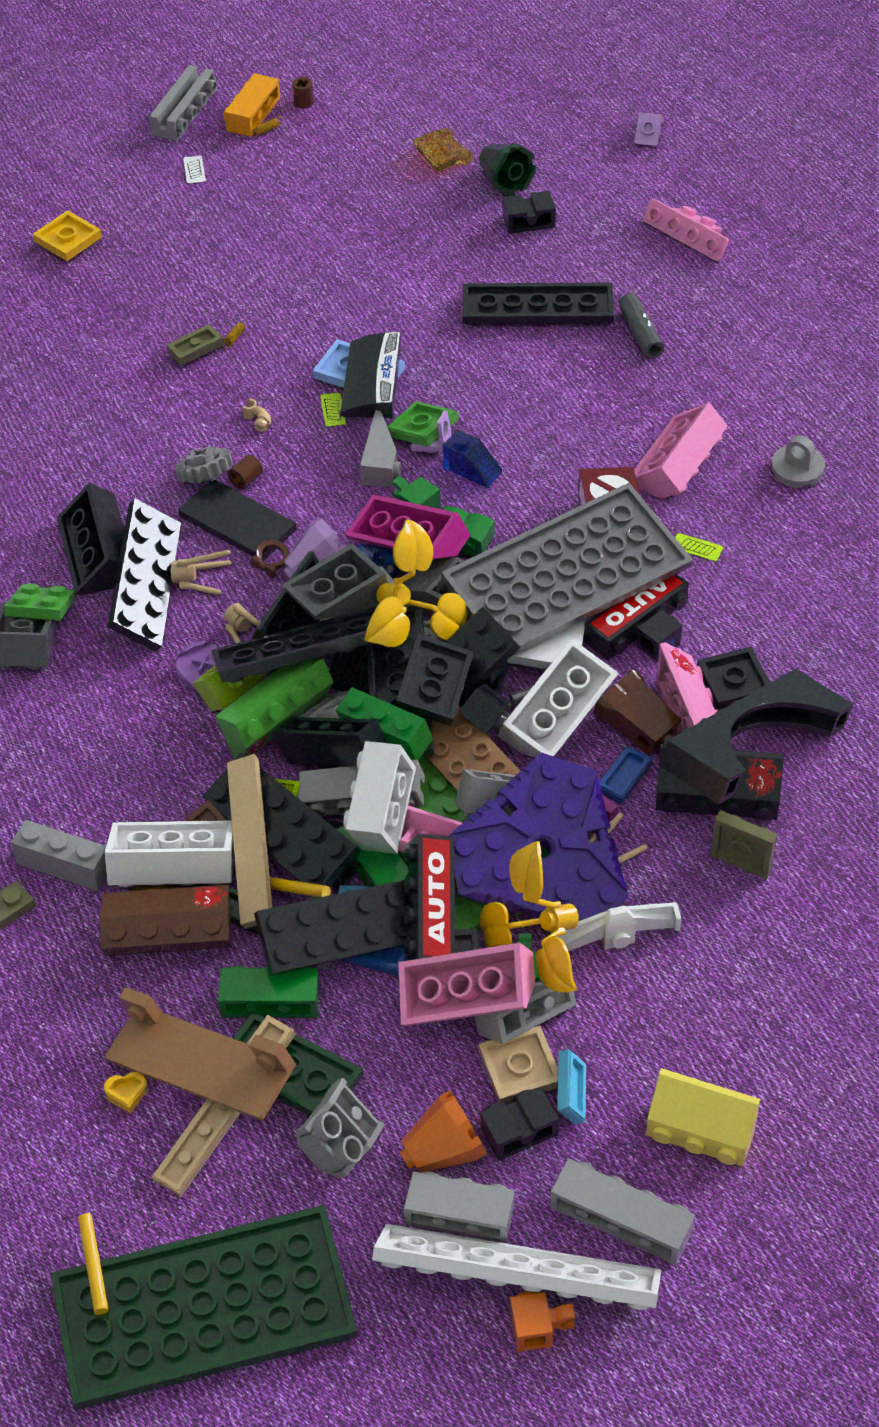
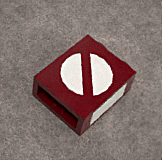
[577,467,640,505]

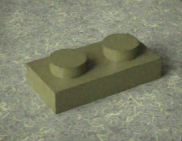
[166,324,224,366]
[0,880,36,930]

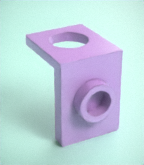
[634,112,663,147]
[411,411,452,454]

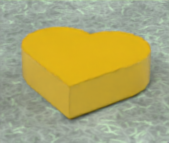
[104,1072,148,1113]

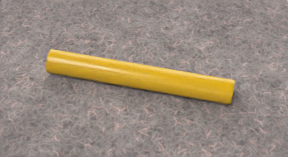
[270,877,331,898]
[78,1213,109,1315]

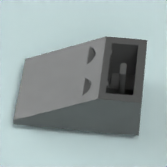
[391,557,465,617]

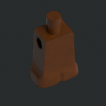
[593,669,681,756]

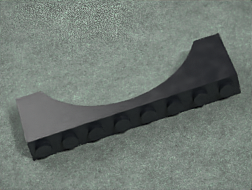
[659,669,854,804]

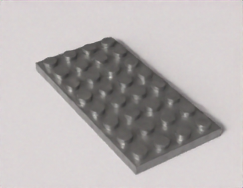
[441,483,693,656]

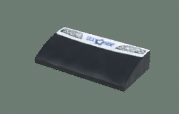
[340,332,401,418]

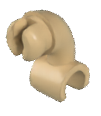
[242,398,271,432]

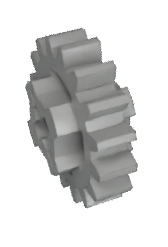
[175,446,233,484]

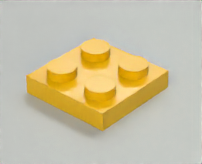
[32,210,102,261]

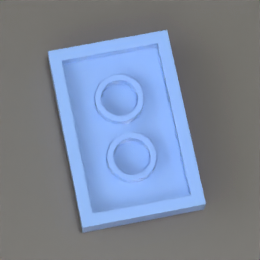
[313,339,405,388]

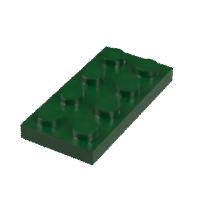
[233,1012,363,1116]

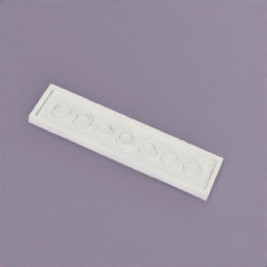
[372,1224,661,1310]

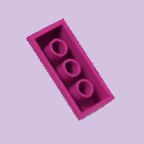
[344,494,470,559]

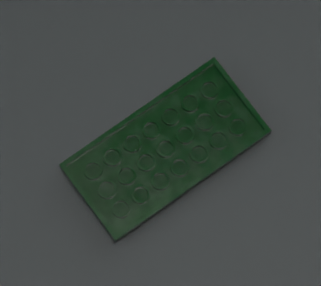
[51,1205,358,1410]

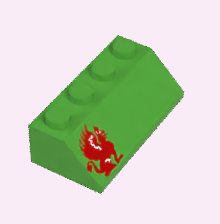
[215,659,333,759]

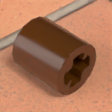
[292,77,314,108]
[228,454,263,489]

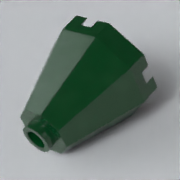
[479,143,536,196]

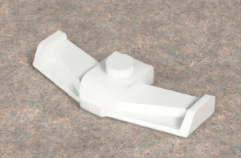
[558,902,681,951]

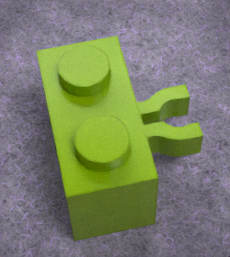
[192,665,265,711]

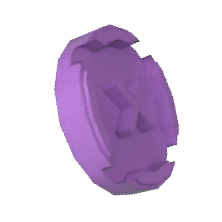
[175,641,224,690]

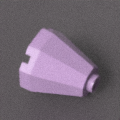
[283,517,345,579]

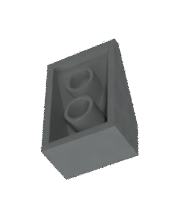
[282,543,387,620]
[0,602,57,670]

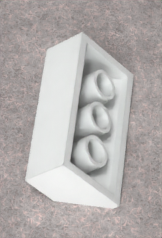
[498,638,619,758]
[105,820,235,887]

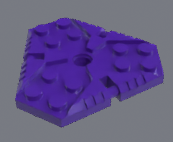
[449,753,629,921]

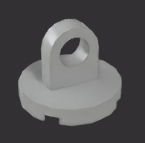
[771,435,825,488]

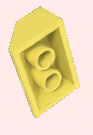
[646,1068,760,1167]

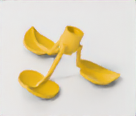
[364,520,468,647]
[479,841,579,993]

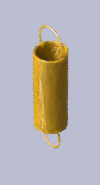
[251,116,283,137]
[224,319,246,349]

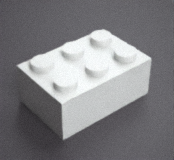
[344,741,416,854]

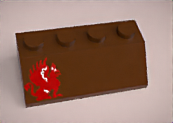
[100,885,232,956]

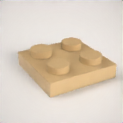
[478,1026,558,1104]

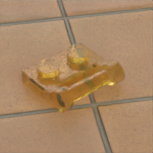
[414,127,473,171]

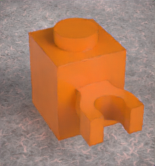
[510,1291,575,1352]

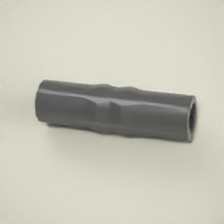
[618,293,664,359]

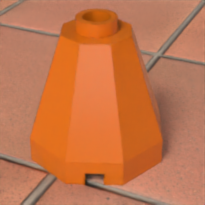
[400,1090,487,1173]

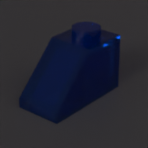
[443,429,502,488]

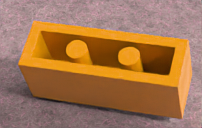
[223,73,280,137]

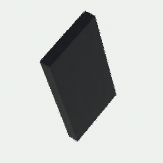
[178,480,297,561]

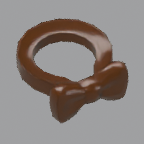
[250,539,289,578]

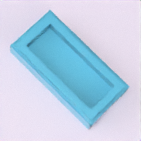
[557,1049,586,1125]

